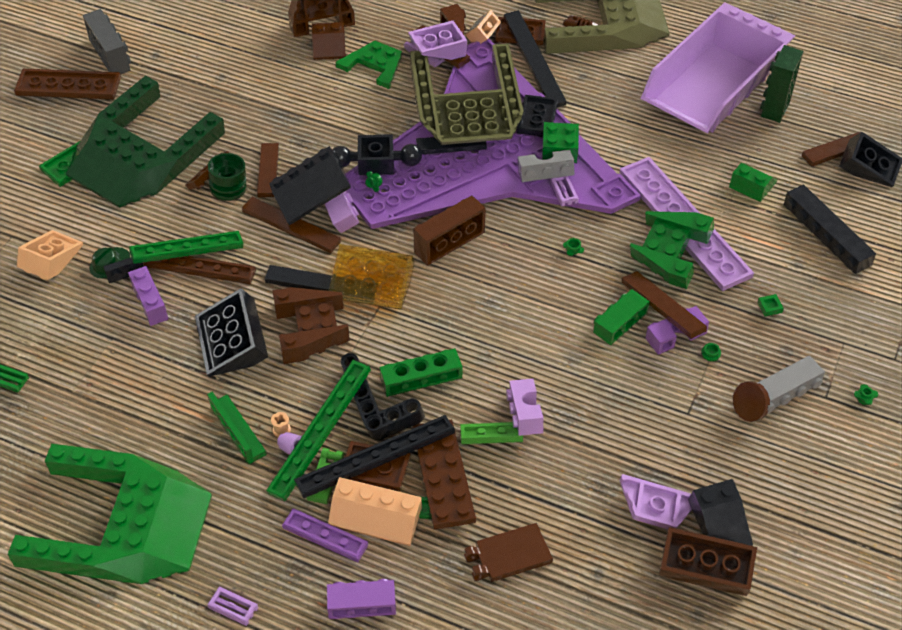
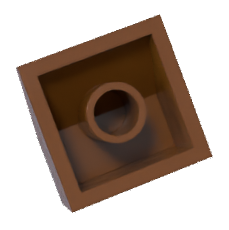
[312,22,346,60]

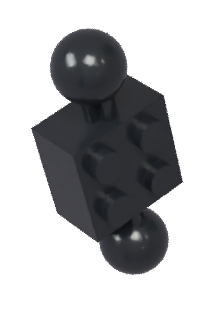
[332,134,422,175]

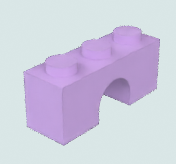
[506,379,543,436]

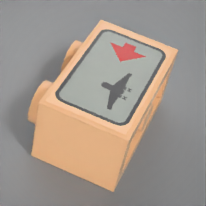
[465,10,501,44]

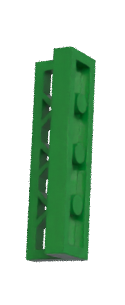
[207,391,266,465]

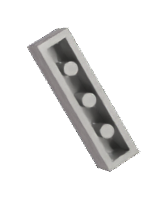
[757,355,825,414]

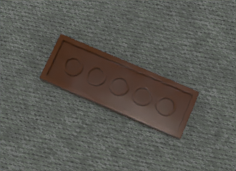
[14,68,121,99]
[412,419,476,530]

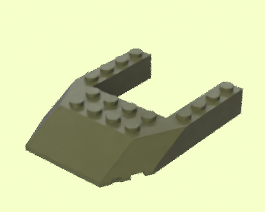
[535,0,670,54]
[410,43,524,145]

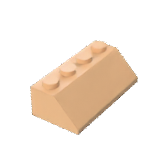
[328,477,422,546]

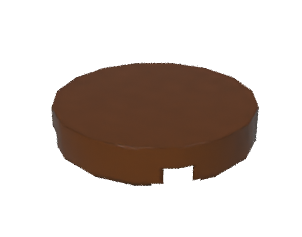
[733,381,770,422]

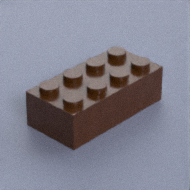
[413,195,486,266]
[659,527,757,597]

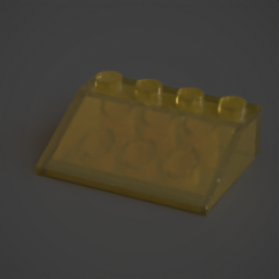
[329,244,415,310]

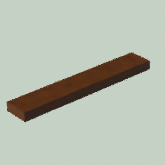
[242,196,341,254]
[143,256,256,284]
[622,271,707,339]

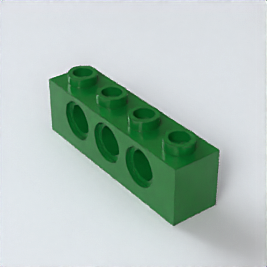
[379,348,463,397]

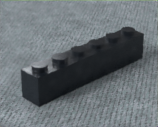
[784,184,877,274]

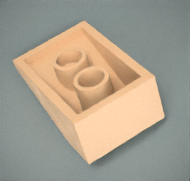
[17,230,83,280]

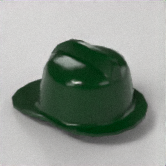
[89,247,131,278]

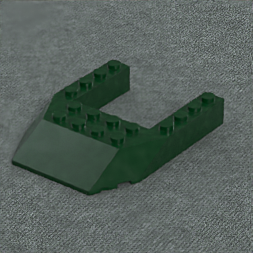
[66,75,225,208]

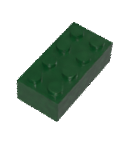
[760,45,804,123]

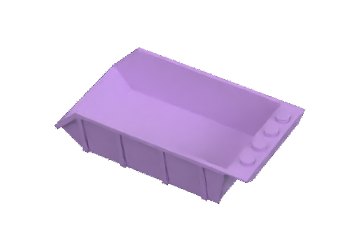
[640,2,795,133]

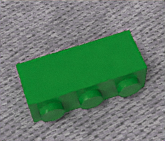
[593,289,650,345]

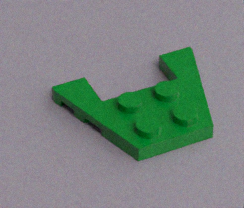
[335,41,402,89]

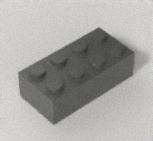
[83,9,131,74]

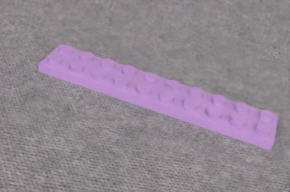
[619,157,754,291]

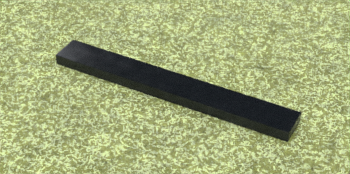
[504,10,567,107]
[294,415,455,499]

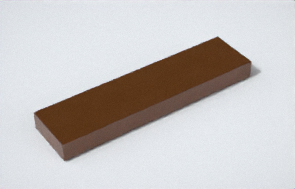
[802,132,860,167]
[257,143,279,197]

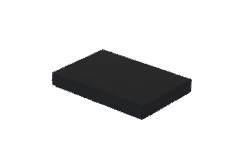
[517,95,558,137]

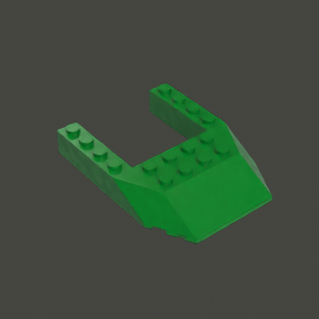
[8,443,212,584]

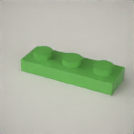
[460,422,523,444]

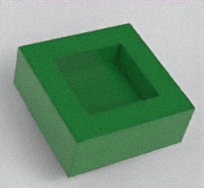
[757,294,784,317]

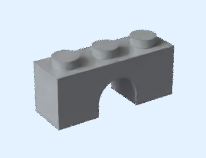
[518,150,575,182]

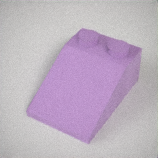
[408,21,467,60]

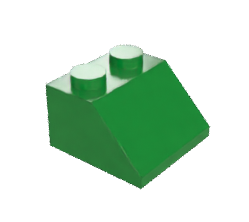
[729,162,778,202]

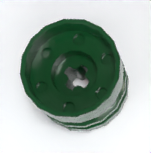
[208,153,247,201]

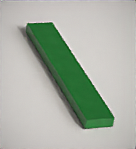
[129,231,244,264]

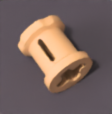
[271,412,291,438]

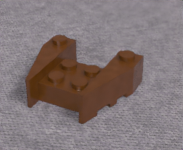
[288,0,355,37]
[272,287,350,364]

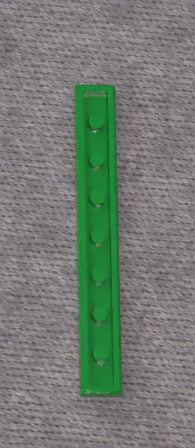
[266,360,371,502]

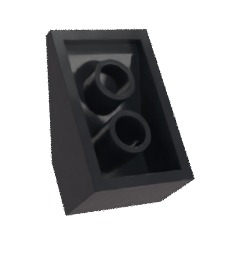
[839,132,902,187]
[688,479,753,546]

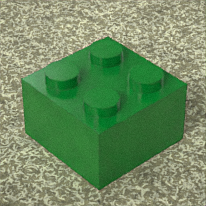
[542,122,579,163]

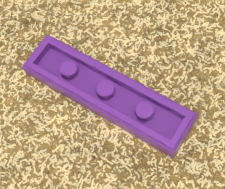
[282,508,368,562]

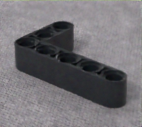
[341,353,425,440]

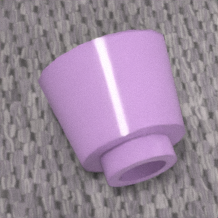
[277,432,302,455]

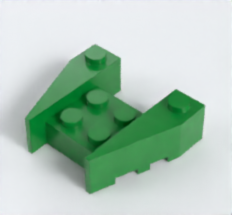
[630,211,714,289]

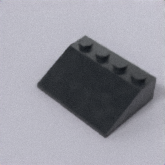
[269,146,351,225]
[195,288,268,377]

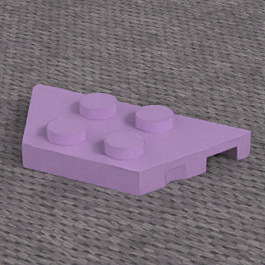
[620,474,692,529]

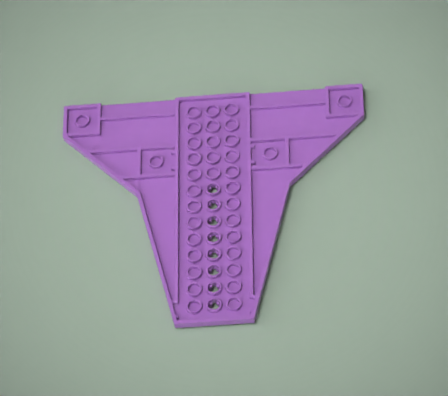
[346,38,641,229]

